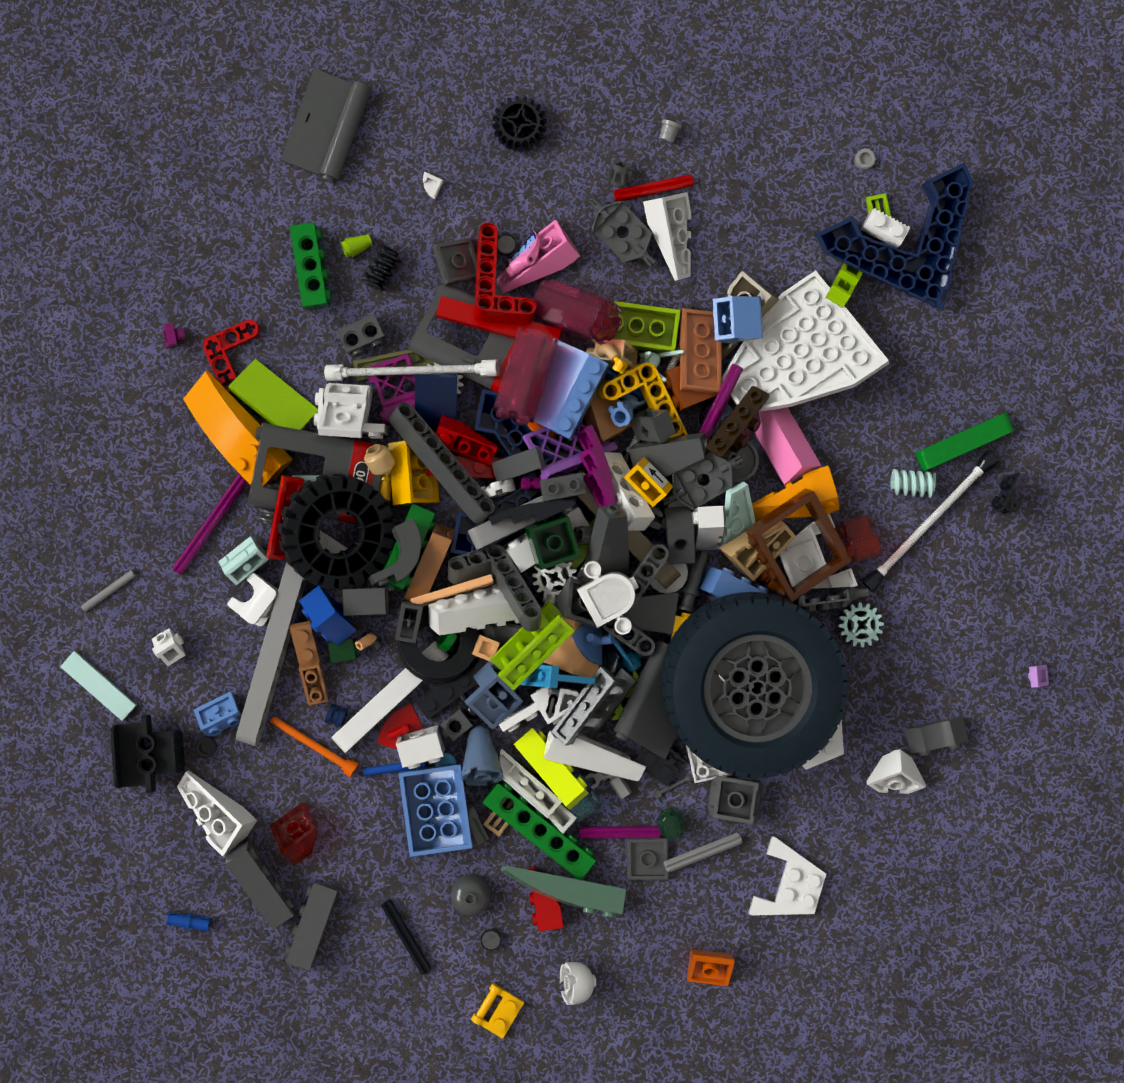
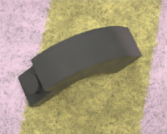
[369,518,421,586]

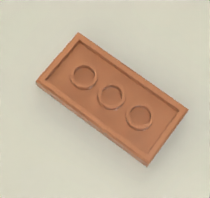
[680,308,722,394]

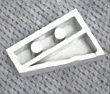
[691,506,724,551]

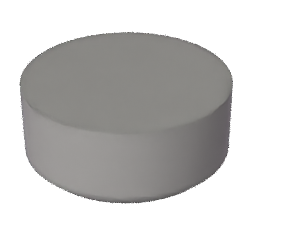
[854,148,876,170]

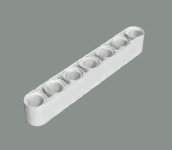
[331,640,450,753]

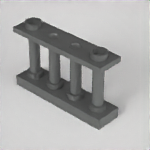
[551,667,637,746]

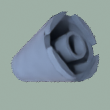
[461,725,503,786]

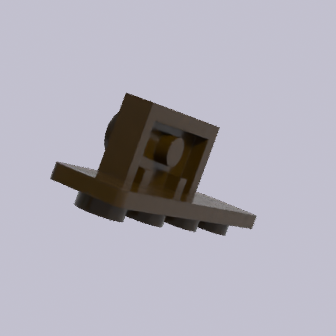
[706,386,770,458]

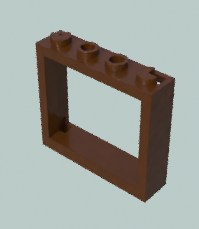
[745,488,852,602]

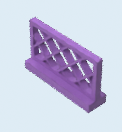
[522,417,618,480]

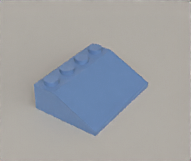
[516,338,609,441]
[398,764,472,857]

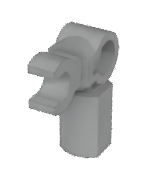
[585,772,632,799]

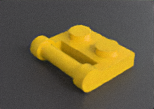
[471,983,524,1039]

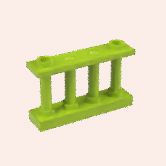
[490,601,575,691]

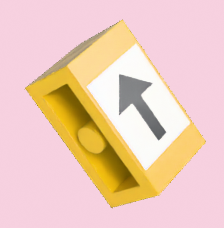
[624,457,673,507]

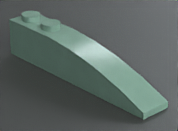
[501,866,626,918]

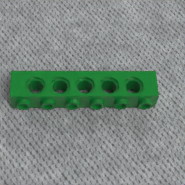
[482,781,596,880]

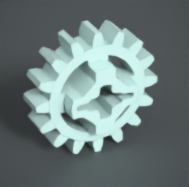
[837,602,884,647]

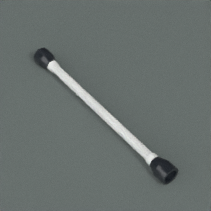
[861,451,999,592]

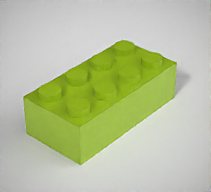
[592,299,680,353]

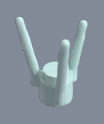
[639,350,684,382]

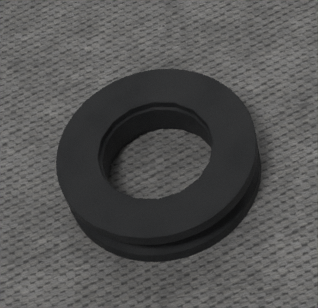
[398,605,478,683]

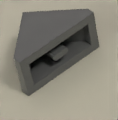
[395,601,423,643]

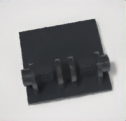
[991,473,1020,514]

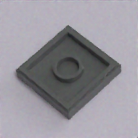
[432,238,477,286]
[627,837,669,880]

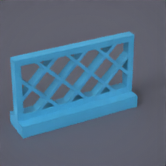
[520,665,595,688]

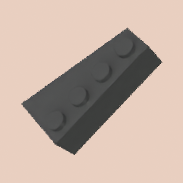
[225,836,295,930]

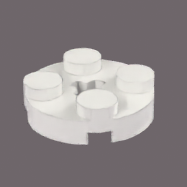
[481,479,516,498]

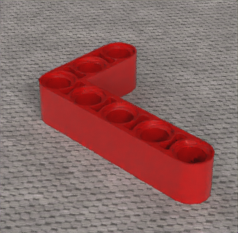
[474,222,536,325]

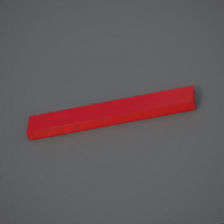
[436,296,562,348]

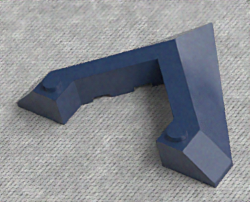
[815,162,973,311]
[451,389,580,555]

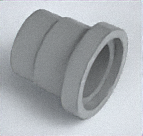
[659,119,682,143]

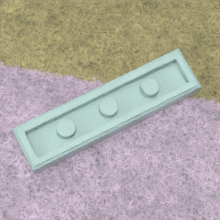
[60,651,137,721]

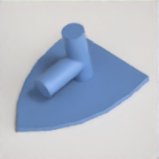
[572,624,615,666]

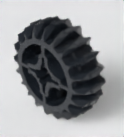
[492,95,547,152]

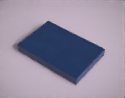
[414,373,457,432]

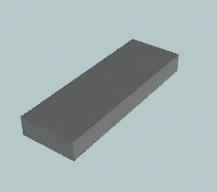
[491,447,546,482]

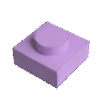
[1028,665,1049,688]

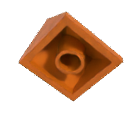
[687,949,735,986]

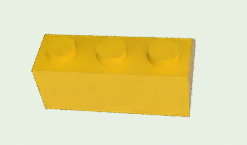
[388,441,440,505]

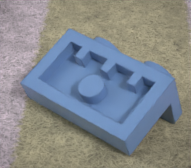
[194,691,242,737]

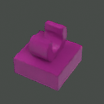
[162,323,186,349]

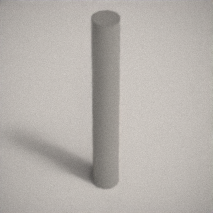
[81,570,136,612]

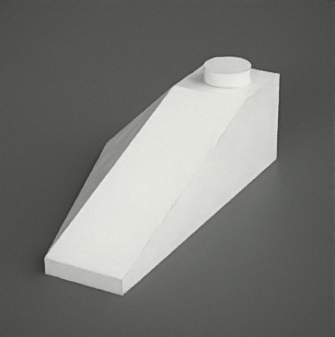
[643,192,691,281]
[177,771,257,856]

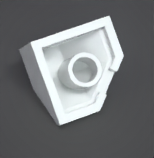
[867,749,926,794]

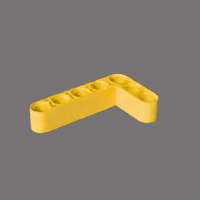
[597,363,688,438]

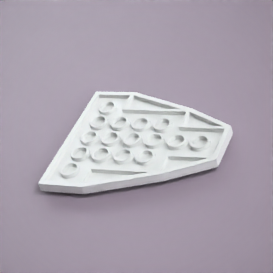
[722,270,889,412]

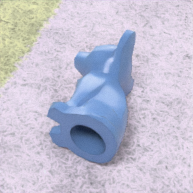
[608,393,646,427]

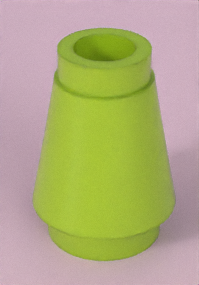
[340,234,373,258]

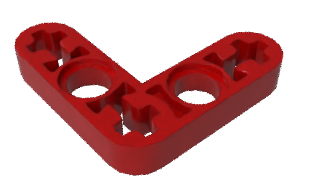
[203,320,260,393]

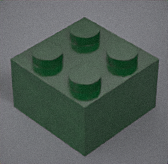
[524,514,581,570]

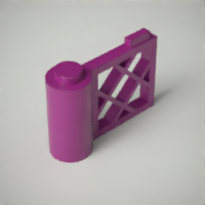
[368,354,415,425]

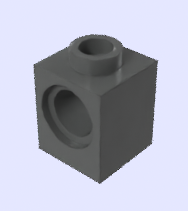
[440,709,474,741]

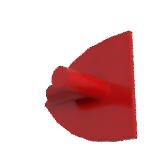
[377,703,423,749]

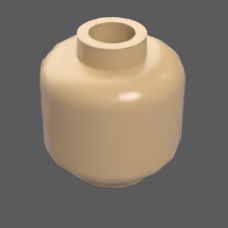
[364,444,395,476]

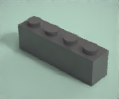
[285,880,340,971]

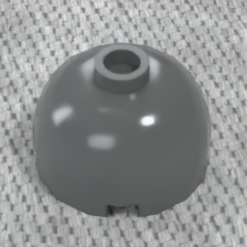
[451,874,492,916]

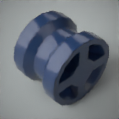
[325,703,348,728]

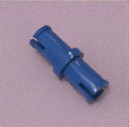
[166,911,211,932]

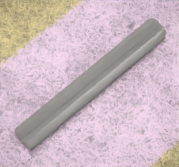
[664,833,742,872]

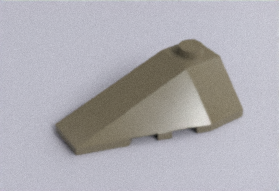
[722,271,780,360]

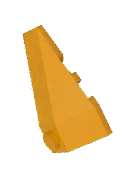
[752,466,839,520]

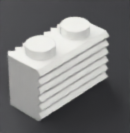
[860,208,910,248]

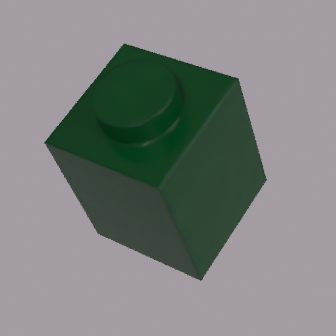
[328,638,361,663]

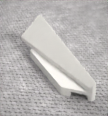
[544,731,646,781]
[498,749,576,834]

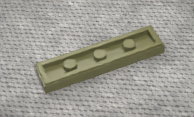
[353,350,434,382]

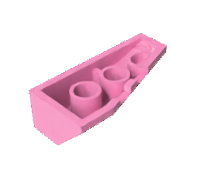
[497,220,580,293]

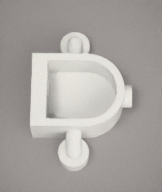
[577,561,639,635]

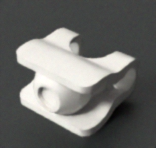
[227,573,278,627]

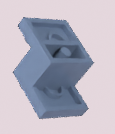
[465,661,523,729]

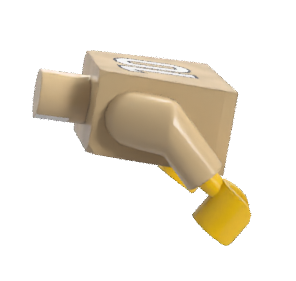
[586,340,638,381]

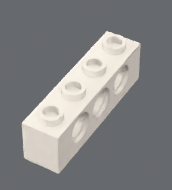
[604,452,655,531]

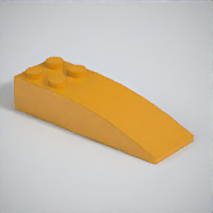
[183,370,293,488]

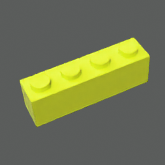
[514,728,589,810]

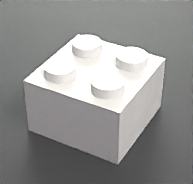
[396,725,445,769]

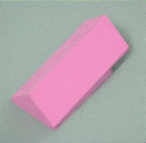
[755,407,822,486]

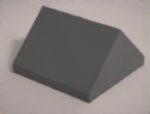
[554,577,601,629]

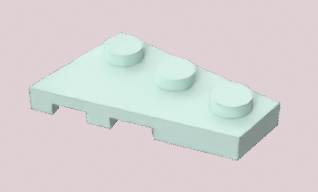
[720,482,756,547]

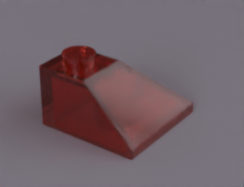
[270,802,318,866]

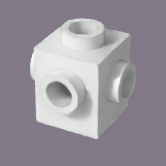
[152,628,185,666]

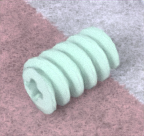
[890,469,936,498]

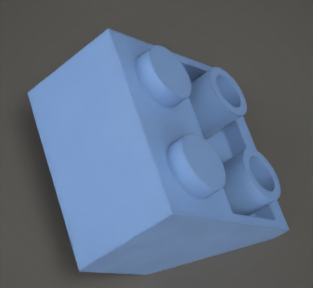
[713,296,763,344]

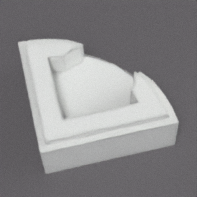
[423,172,444,200]

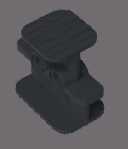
[110,715,185,793]

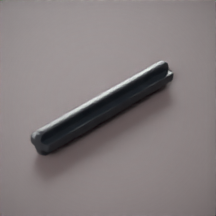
[381,899,431,975]

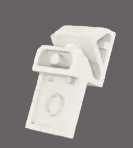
[318,383,373,438]
[499,686,579,732]

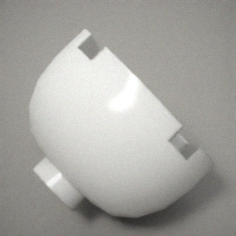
[560,962,596,1005]

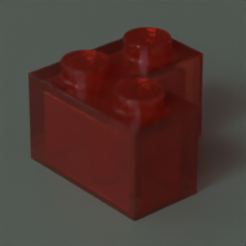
[838,515,882,562]

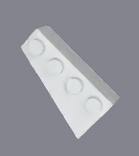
[503,505,590,573]
[428,584,520,635]

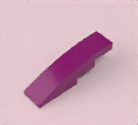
[576,425,615,507]

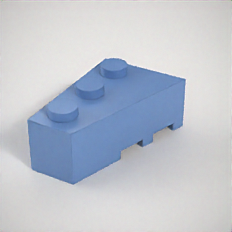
[699,566,769,598]

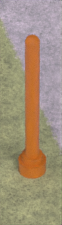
[270,716,359,778]

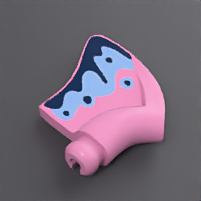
[505,231,540,277]

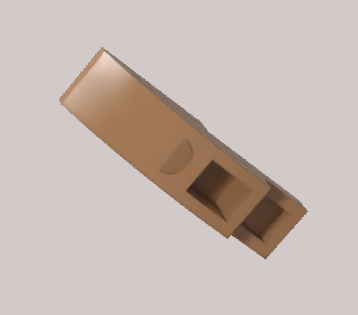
[290,621,329,705]

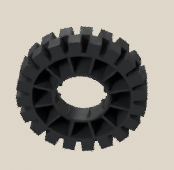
[278,474,395,590]

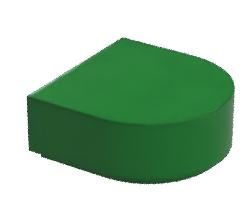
[437,633,457,651]

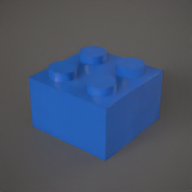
[300,585,356,646]

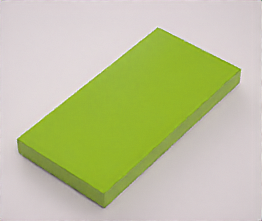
[228,359,318,430]

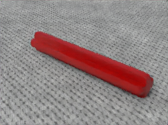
[614,174,694,202]

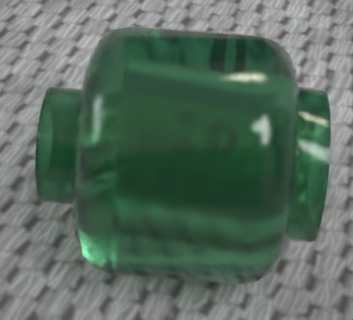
[656,807,686,840]

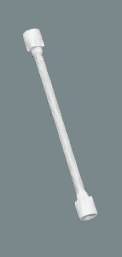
[324,359,500,381]

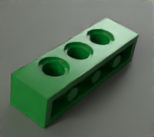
[290,222,332,310]

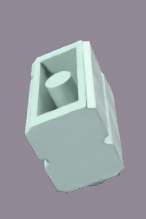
[219,536,269,585]

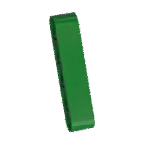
[915,412,1015,471]

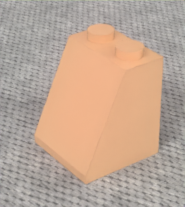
[544,616,599,678]

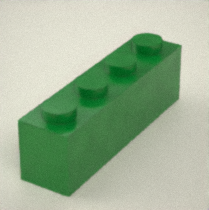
[384,503,436,591]

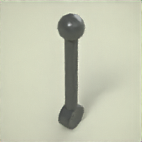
[654,774,693,798]

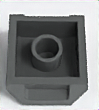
[708,776,763,825]

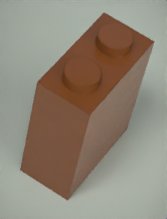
[661,365,717,413]

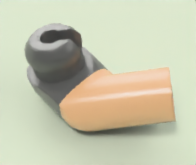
[355,633,383,651]

